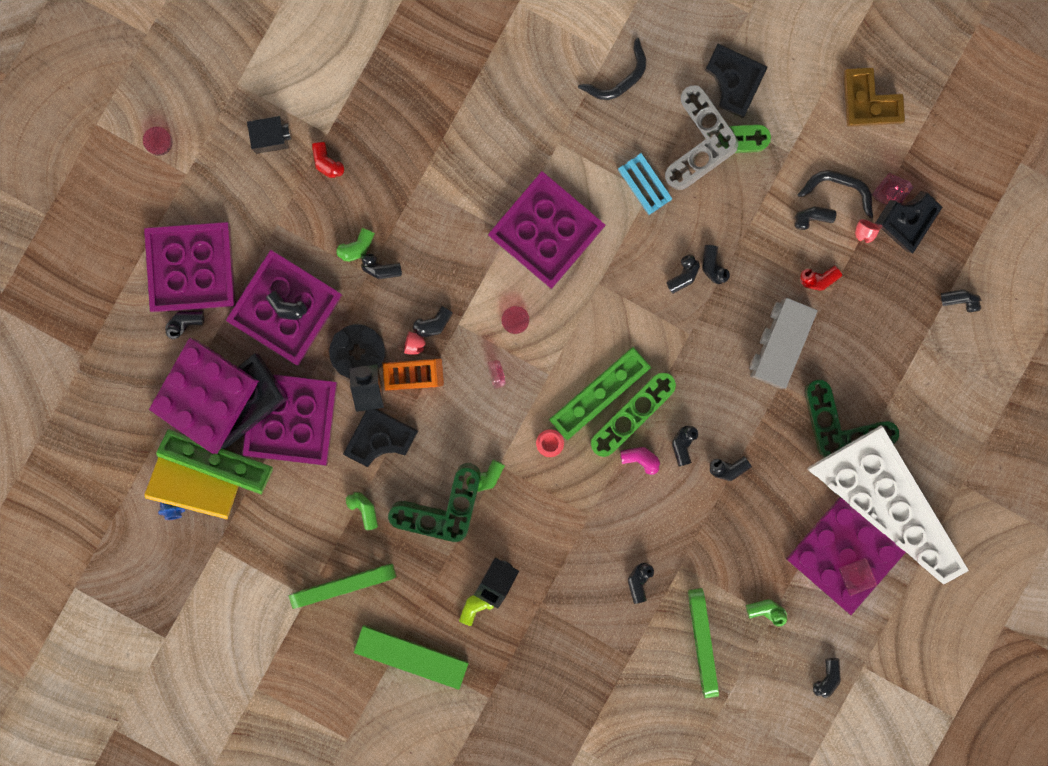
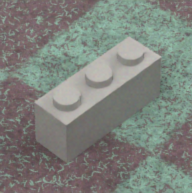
[749,298,818,389]

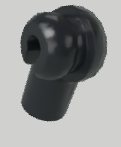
[361,254,402,279]
[941,289,982,313]
[266,290,307,320]
[672,426,698,467]
[710,456,752,481]
[628,563,654,604]

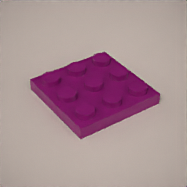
[488,171,606,290]
[144,222,236,313]
[226,250,343,365]
[149,338,259,454]
[243,375,338,466]
[786,497,906,615]

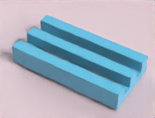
[618,153,672,215]

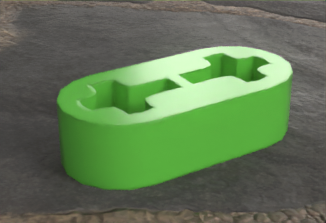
[717,125,771,153]

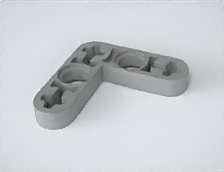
[665,85,738,190]

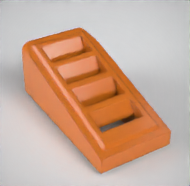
[383,358,444,391]

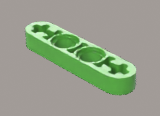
[591,373,676,457]
[288,563,397,609]
[688,588,719,698]

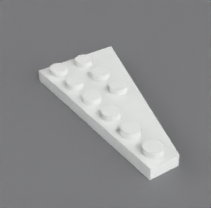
[808,425,969,584]

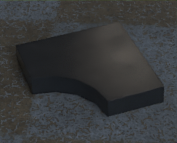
[705,44,768,118]
[875,191,943,254]
[343,409,418,467]

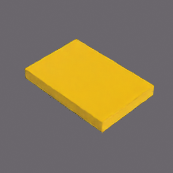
[144,457,239,519]

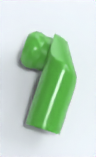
[336,228,375,262]
[346,492,378,530]

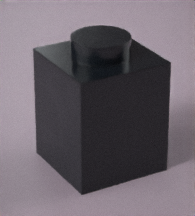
[247,116,292,154]
[350,365,384,412]
[474,557,519,609]

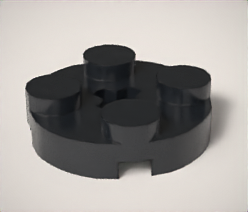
[329,324,386,379]

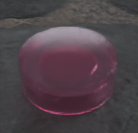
[143,127,173,156]
[501,306,529,334]
[487,360,506,389]

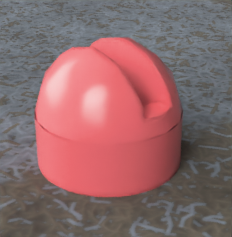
[855,219,880,243]
[404,332,426,355]

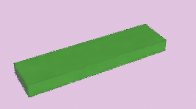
[549,347,651,440]
[156,429,273,495]
[354,625,469,690]

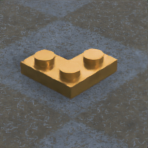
[844,68,905,127]

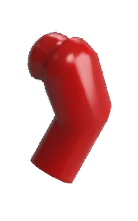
[312,142,344,178]
[800,265,842,291]

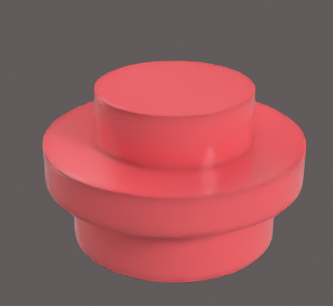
[536,429,564,457]

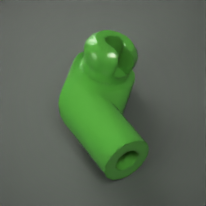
[466,459,505,492]
[746,599,787,627]

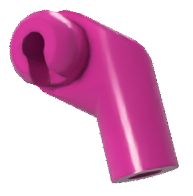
[620,447,660,475]

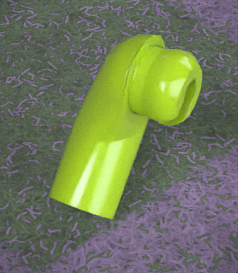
[459,595,494,626]

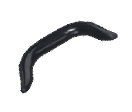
[578,38,647,100]
[797,170,873,218]

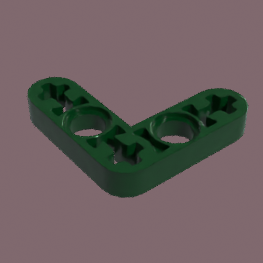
[804,380,899,458]
[388,463,481,542]

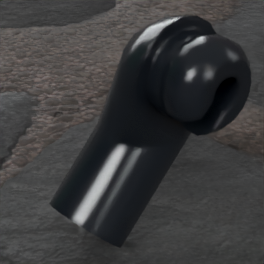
[794,206,837,230]
[702,245,730,284]
[666,254,700,294]
[413,306,453,337]
[165,311,205,339]
[813,658,841,698]

